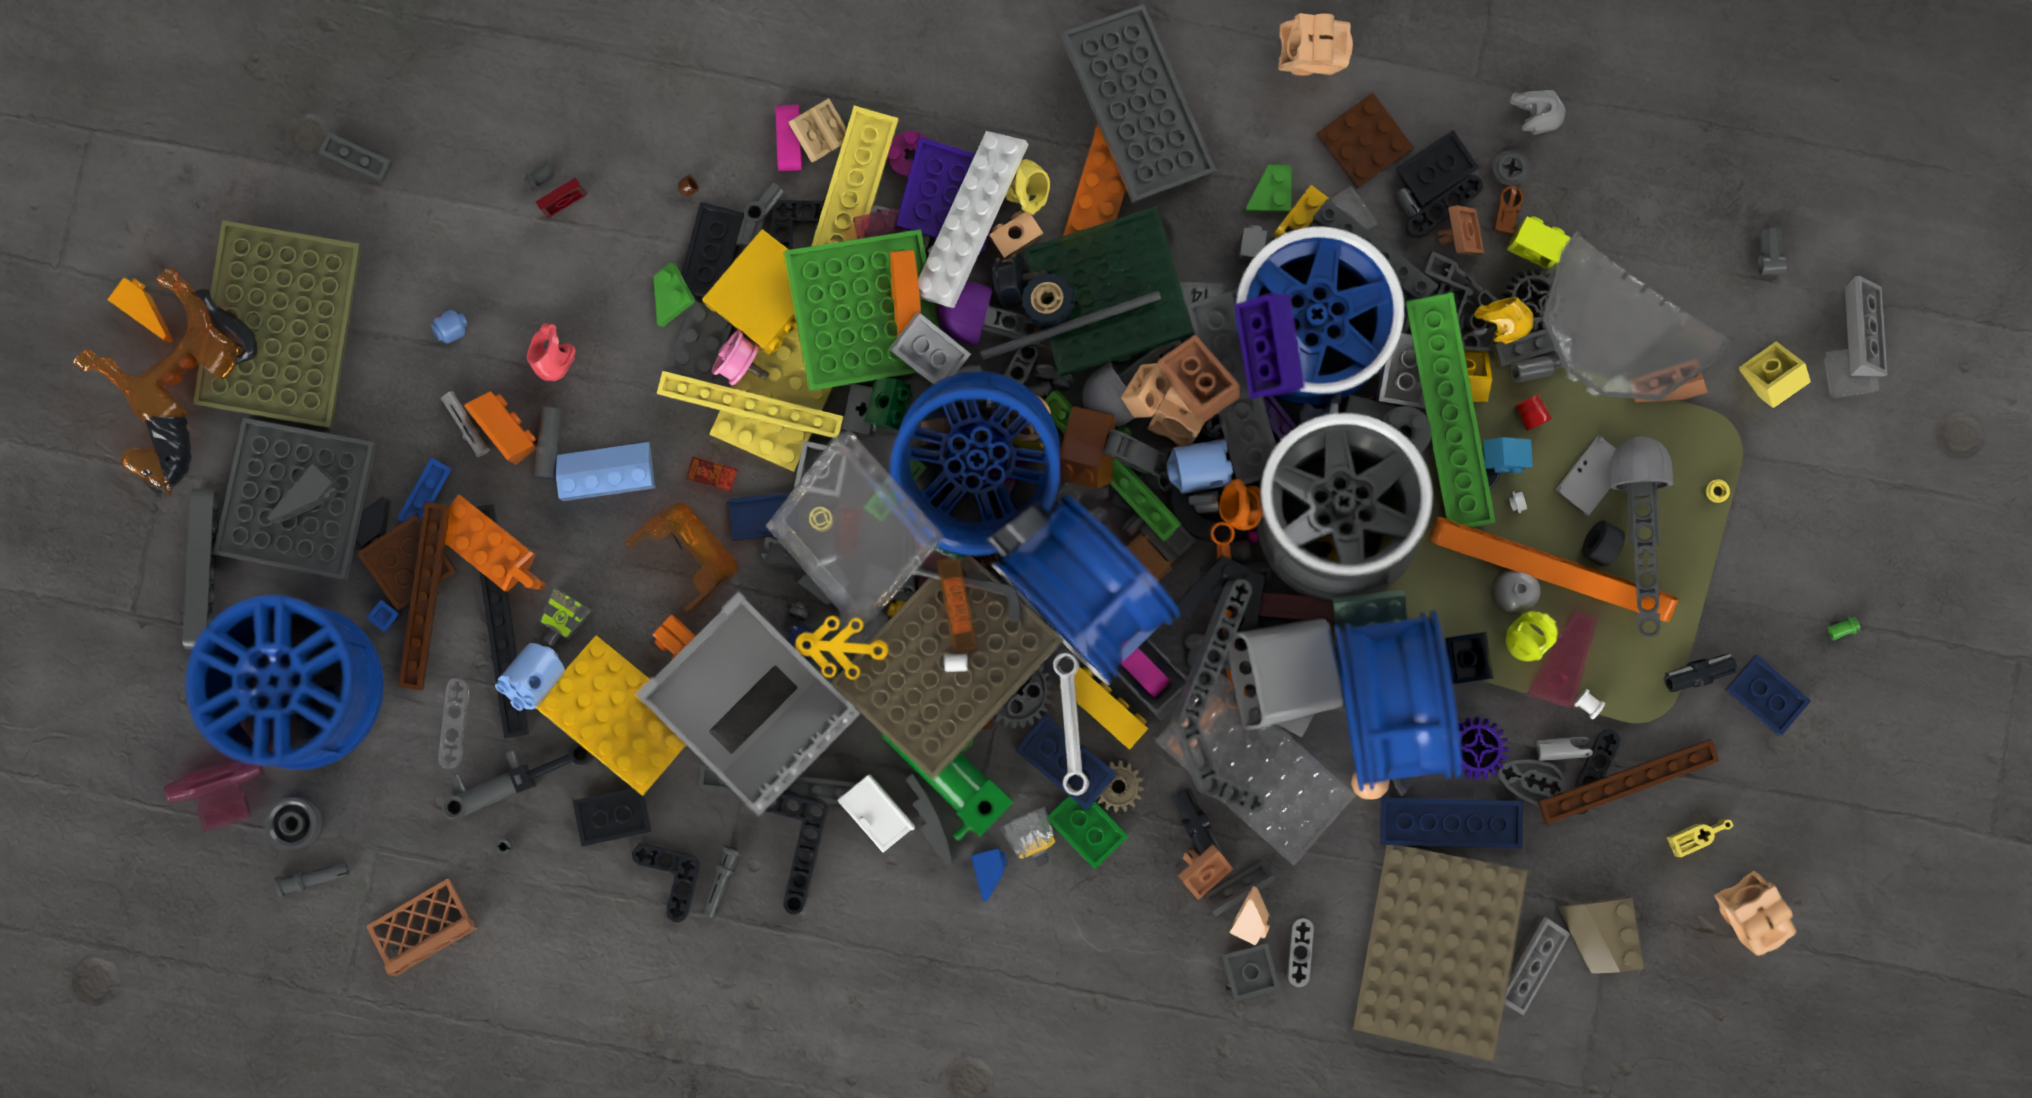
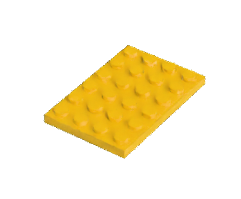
[536,635,686,796]

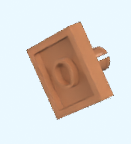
[1438,205,1484,256]
[1178,845,1233,900]

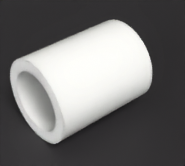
[945,654,968,672]

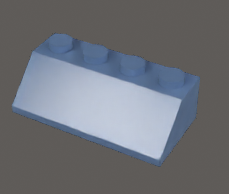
[556,442,656,501]

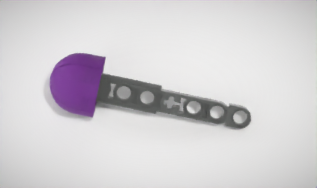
[936,282,1132,366]

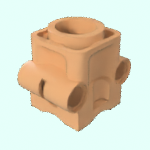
[1279,13,1353,76]
[1147,385,1205,447]
[1714,871,1796,955]

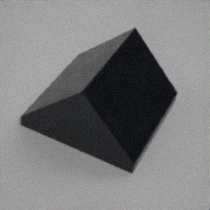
[1446,632,1494,684]

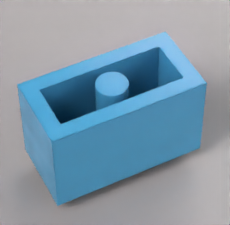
[1483,437,1533,474]

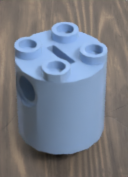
[1166,439,1233,494]
[495,643,565,711]

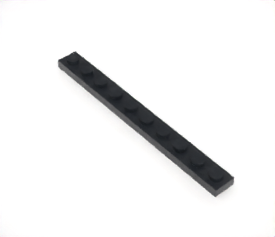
[477,504,529,739]

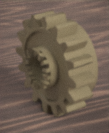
[1098,761,1144,812]

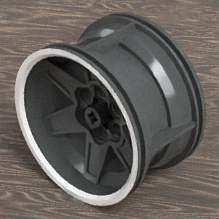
[1256,414,1432,602]

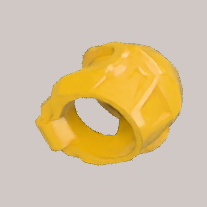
[1474,297,1534,344]

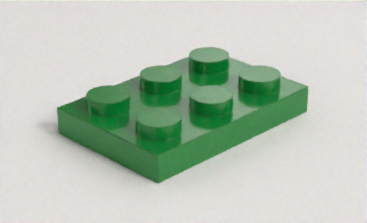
[1046,796,1128,869]

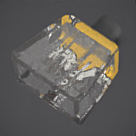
[1000,806,1055,867]

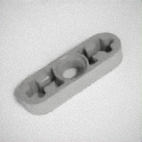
[1287,918,1314,987]

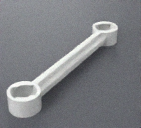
[1053,653,1089,795]

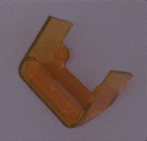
[624,503,739,614]

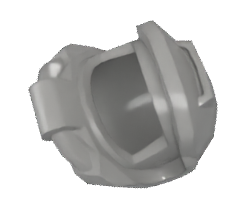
[1509,90,1566,135]

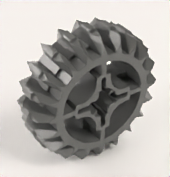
[1502,268,1565,332]

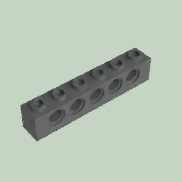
[1313,199,1438,300]

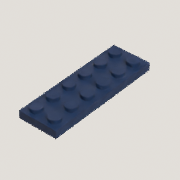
[1380,797,1523,849]

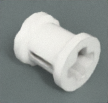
[1573,688,1605,719]

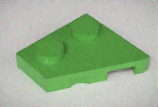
[1246,165,1292,213]
[654,263,696,327]

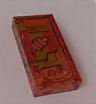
[686,456,738,492]

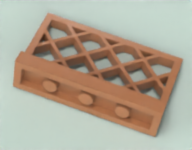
[366,878,477,976]

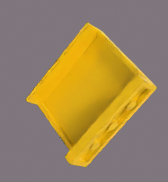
[702,229,797,355]

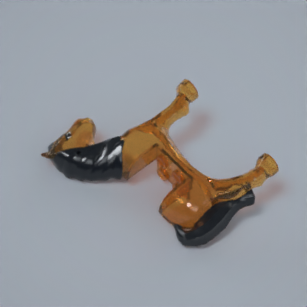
[72,267,257,497]

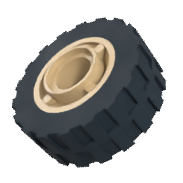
[1022,273,1076,328]

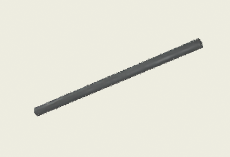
[980,290,1161,360]

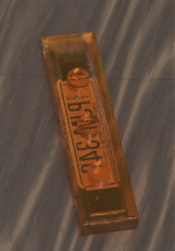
[936,556,978,654]

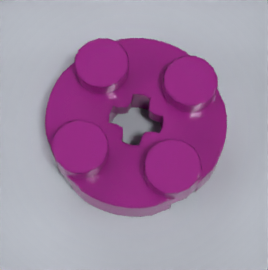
[888,130,927,178]

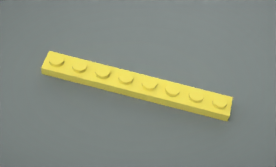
[657,371,844,440]

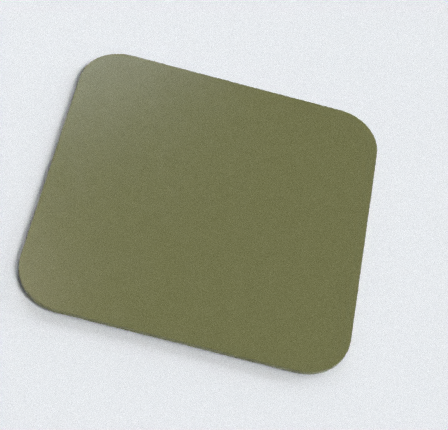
[1377,349,1743,724]

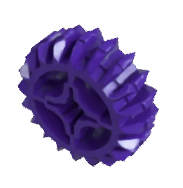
[1457,716,1509,780]

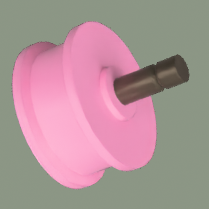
[712,329,770,385]

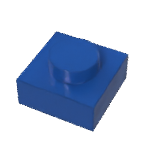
[366,600,401,633]

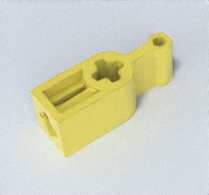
[1666,819,1733,857]

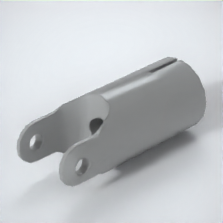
[1536,737,1593,761]

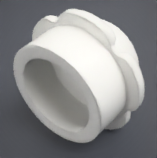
[1509,491,1528,513]

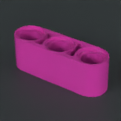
[776,104,802,171]
[1121,648,1171,699]

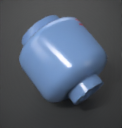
[431,309,468,344]

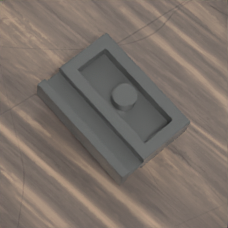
[1140,523,1196,564]

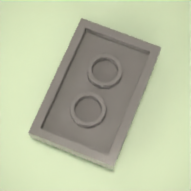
[889,312,970,384]

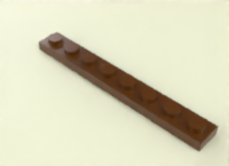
[398,502,451,691]
[1537,739,1720,825]

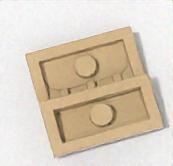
[788,98,847,163]

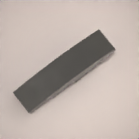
[905,774,953,866]

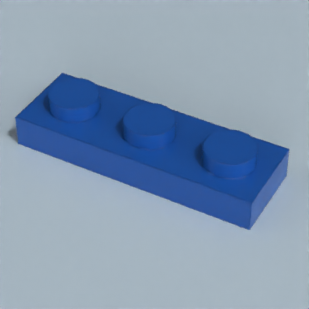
[397,458,452,522]

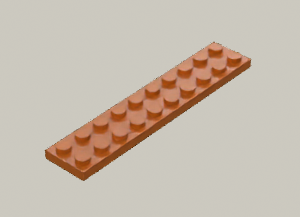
[1033,124,1126,356]

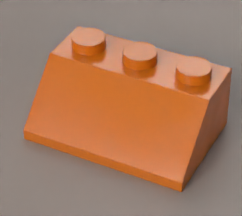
[464,391,537,465]

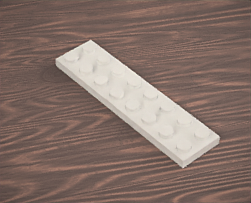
[918,131,1029,308]

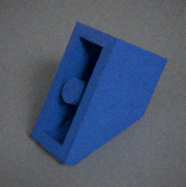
[971,848,1008,902]

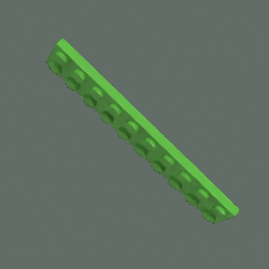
[1405,292,1496,527]

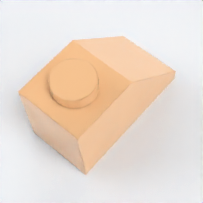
[1230,886,1270,945]

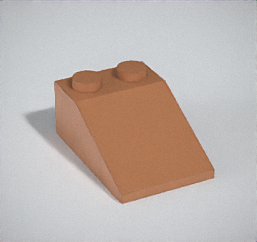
[1158,335,1240,424]

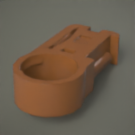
[1493,186,1524,236]

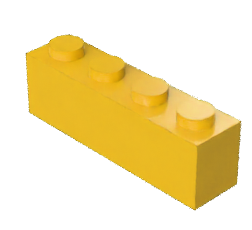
[1059,666,1148,750]

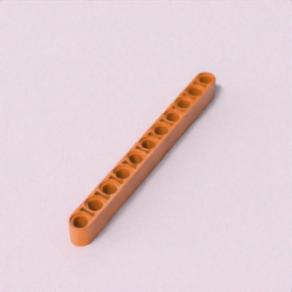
[1428,517,1679,622]

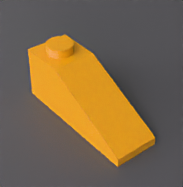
[107,277,173,343]

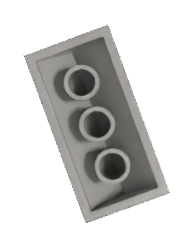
[1845,276,1887,376]
[1505,915,1570,1015]

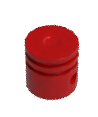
[1514,394,1552,431]

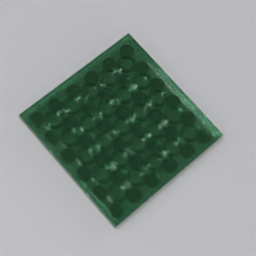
[1024,206,1195,377]

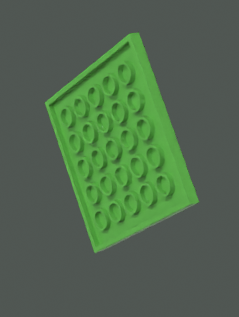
[783,229,939,391]

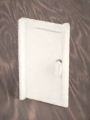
[837,773,915,852]

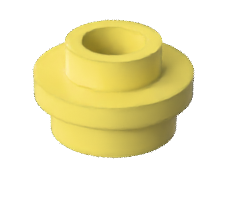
[1706,479,1730,503]

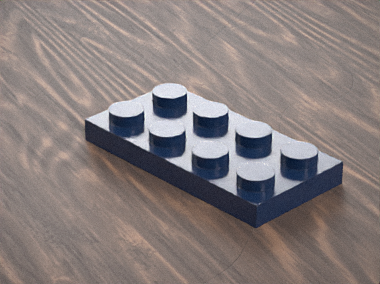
[1015,715,1117,811]

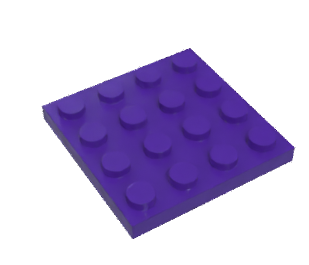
[895,137,991,253]

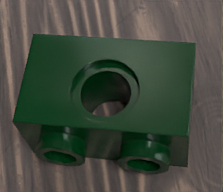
[864,378,911,431]

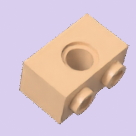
[989,211,1043,260]

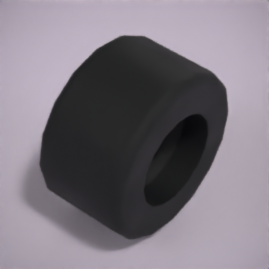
[1582,520,1625,567]

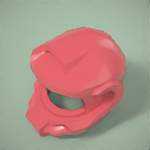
[527,323,576,381]

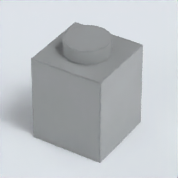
[1238,225,1267,261]

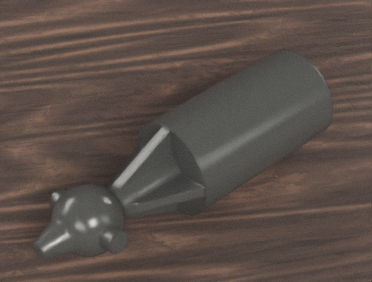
[1510,355,1579,383]

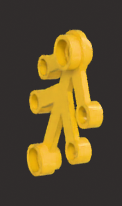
[795,615,889,680]

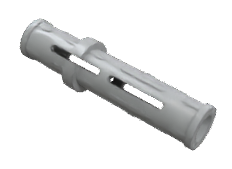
[441,391,490,457]

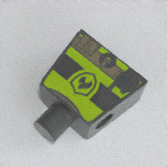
[539,587,595,646]

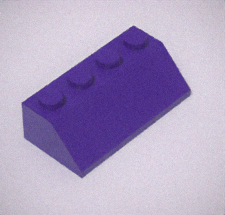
[1235,294,1305,399]

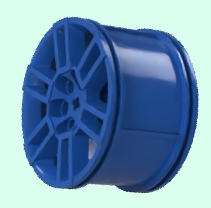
[890,371,1060,555]
[186,595,384,770]

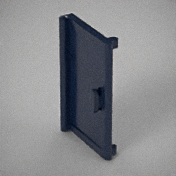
[727,491,802,541]

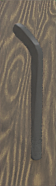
[912,565,1020,622]

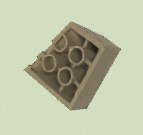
[1556,896,1644,974]

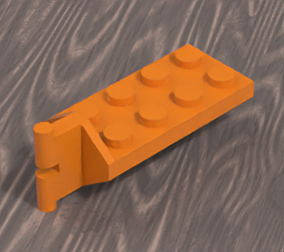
[445,494,546,592]

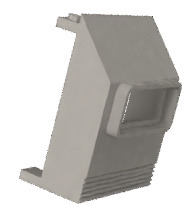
[635,592,860,816]

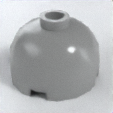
[1492,569,1541,614]

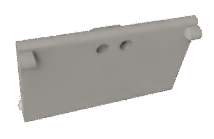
[1555,435,1616,516]

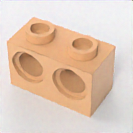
[1121,363,1172,418]

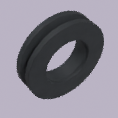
[1170,453,1259,542]

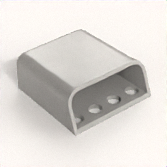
[1223,618,1345,730]

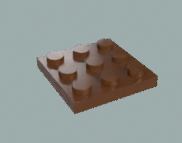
[1316,92,1414,189]
[356,513,457,611]

